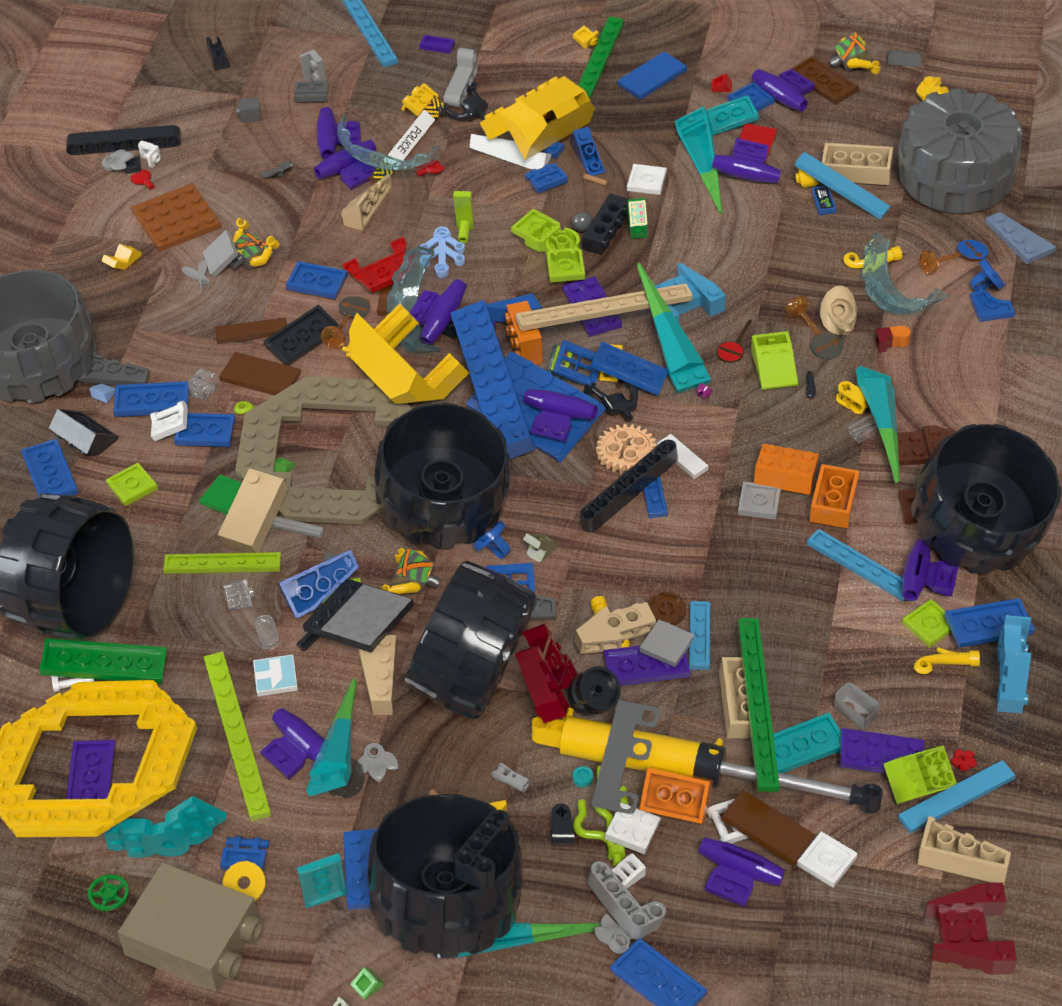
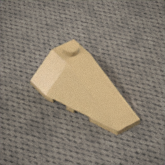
[342,174,392,230]

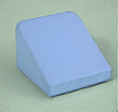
[90,383,115,403]

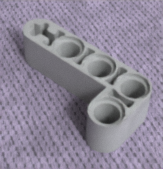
[444,47,477,108]
[587,861,666,939]

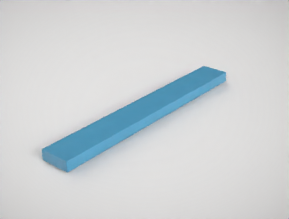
[342,0,398,68]

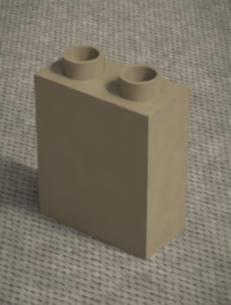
[118,862,263,992]

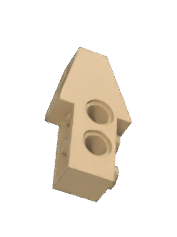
[574,602,656,654]

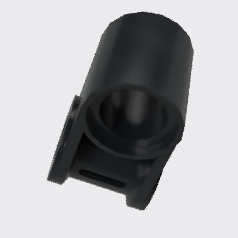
[551,804,574,846]

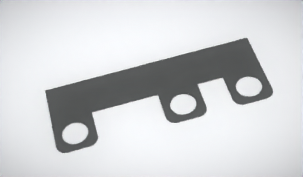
[591,700,660,814]

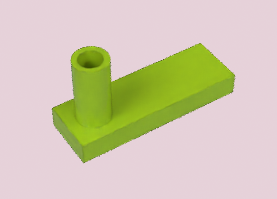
[453,191,475,243]

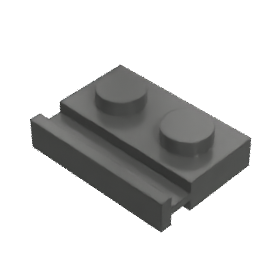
[294,81,328,102]

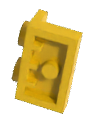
[401,83,439,117]

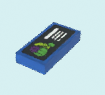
[811,186,836,215]

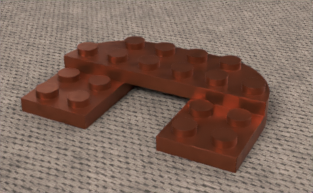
[897,425,953,524]

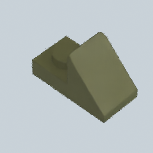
[523,533,559,563]

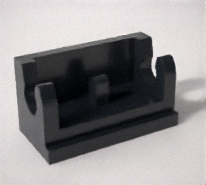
[206,37,230,71]

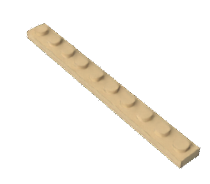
[516,283,693,331]

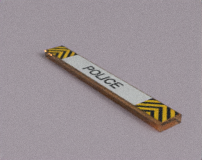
[368,95,443,184]

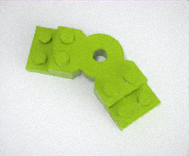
[511,208,585,282]

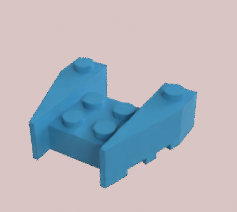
[650,263,726,327]
[997,615,1031,713]

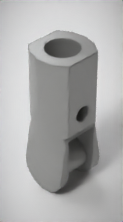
[491,763,530,793]

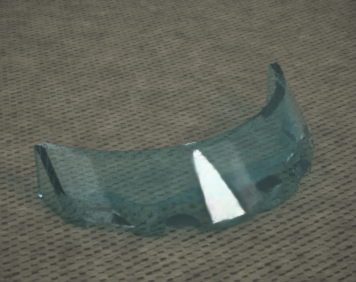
[337,116,438,171]
[862,232,949,314]
[387,246,440,353]

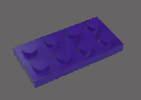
[562,276,622,337]
[603,646,690,686]
[840,728,924,774]
[66,740,116,799]

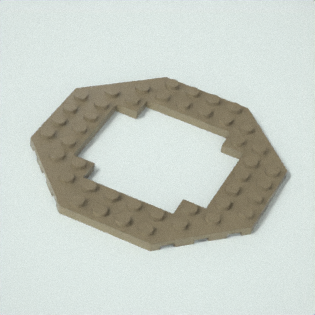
[235,376,412,525]

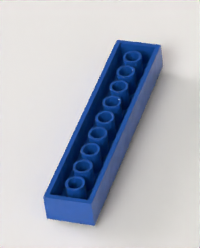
[450,300,535,459]

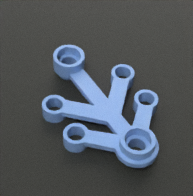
[419,227,465,279]

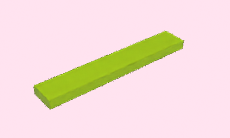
[163,552,282,574]

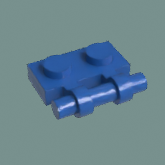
[525,163,568,193]
[220,836,270,873]

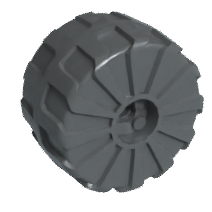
[898,89,1022,214]
[0,269,97,403]

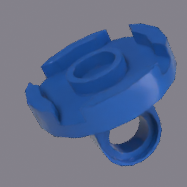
[970,258,1006,292]
[472,520,511,559]

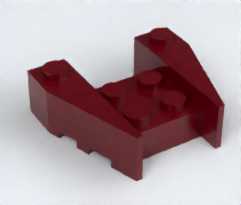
[515,624,578,724]
[925,882,1017,975]

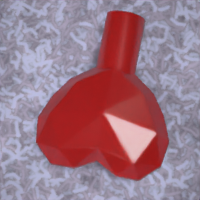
[416,160,444,177]
[130,169,155,190]

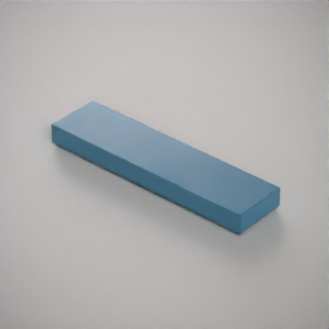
[689,601,710,670]

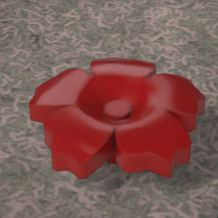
[951,749,977,772]

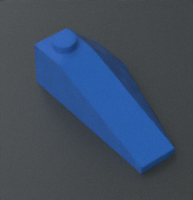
[277,549,359,619]

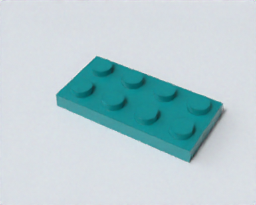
[773,713,841,774]

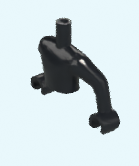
[438,81,488,121]
[583,382,638,421]

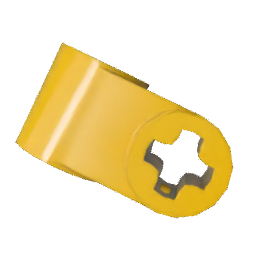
[836,381,869,414]

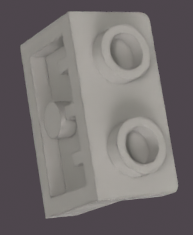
[300,49,326,81]

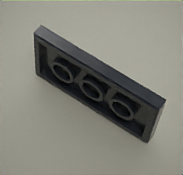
[263,304,342,366]

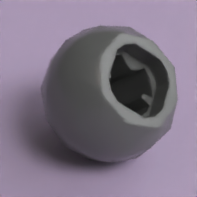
[571,211,593,232]

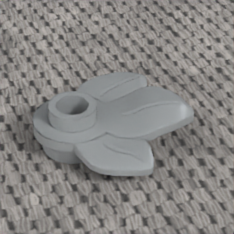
[102,150,135,171]
[356,743,398,783]
[594,914,632,954]

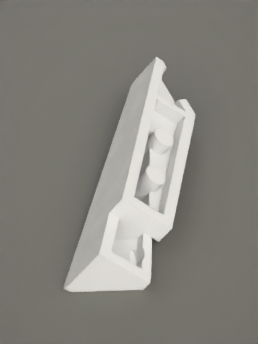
[470,134,551,170]

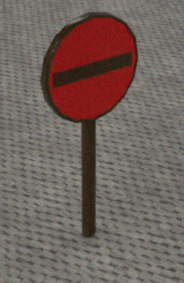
[717,320,752,363]

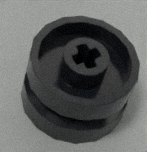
[568,666,621,716]

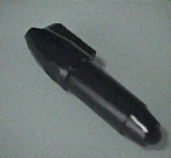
[806,371,816,398]

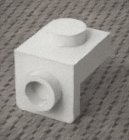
[138,141,161,168]

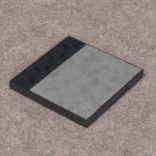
[303,579,414,653]

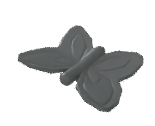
[260,161,294,177]

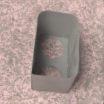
[834,683,879,730]

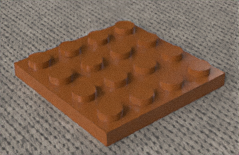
[131,183,222,252]

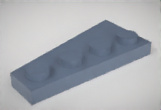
[985,212,1056,264]

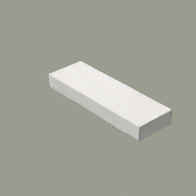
[657,434,708,479]

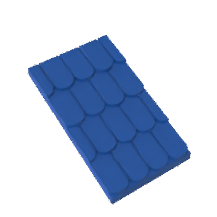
[465,351,606,463]

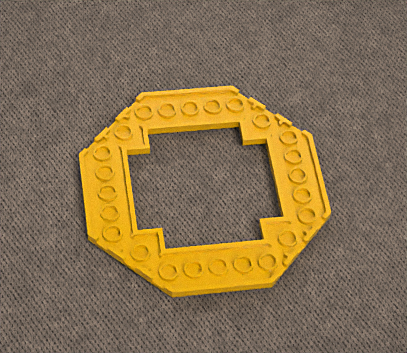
[0,680,197,837]

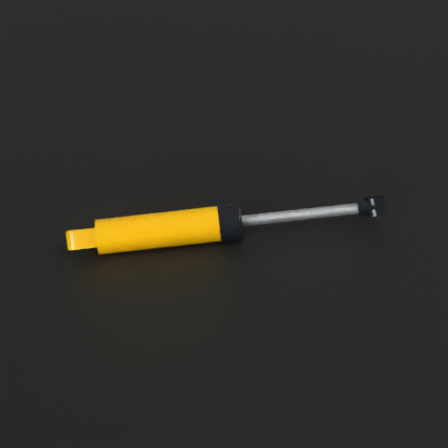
[532,708,883,814]

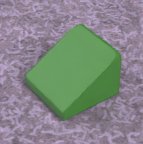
[274,457,296,472]
[350,967,385,999]

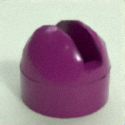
[696,383,712,399]

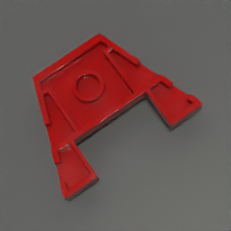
[342,236,407,293]

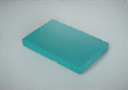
[707,95,759,135]
[297,853,347,909]

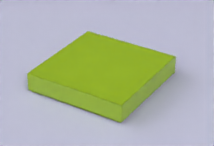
[106,463,158,506]
[902,599,952,648]

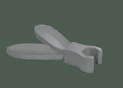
[182,260,210,290]

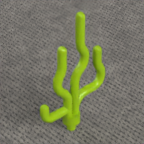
[573,765,629,866]

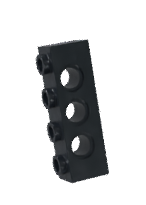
[582,193,629,255]

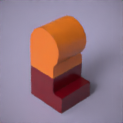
[875,326,911,353]

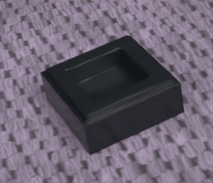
[124,156,142,174]

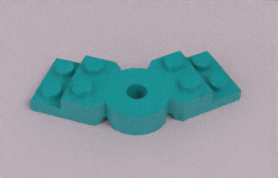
[104,796,227,858]

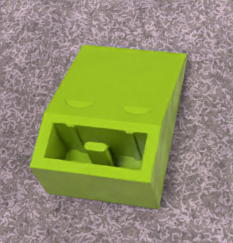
[751,331,798,390]
[883,745,957,804]

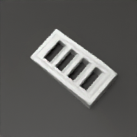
[612,853,646,888]

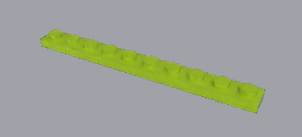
[204,651,271,822]

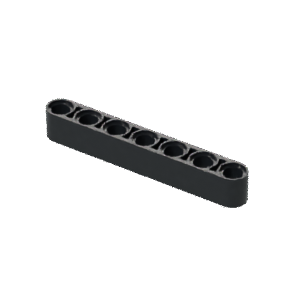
[66,125,181,155]
[580,439,678,532]

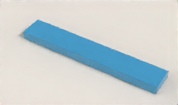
[794,152,890,220]
[807,529,906,602]
[898,760,1016,834]

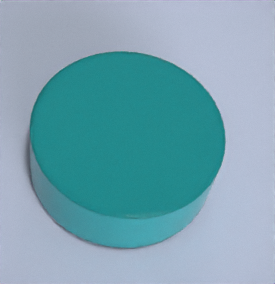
[573,766,594,788]

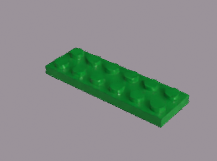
[40,638,167,684]

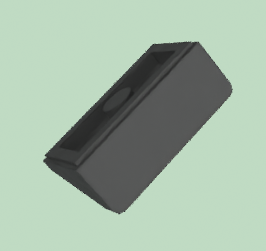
[888,50,921,67]

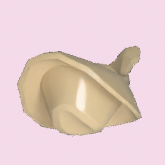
[820,286,857,335]

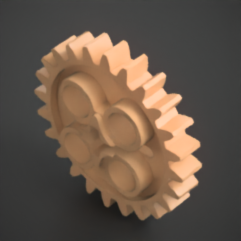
[596,424,657,475]

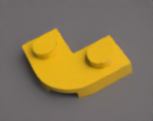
[917,76,949,101]

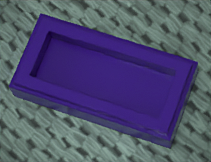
[419,35,455,54]

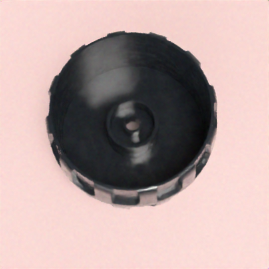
[374,403,510,549]
[911,424,1061,574]
[0,493,134,640]
[405,561,537,719]
[368,794,523,959]

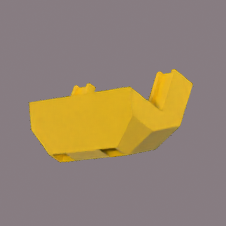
[480,76,595,160]
[349,303,469,404]

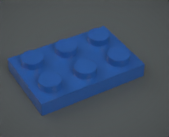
[286,261,348,299]
[174,413,236,447]

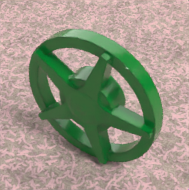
[88,874,129,911]

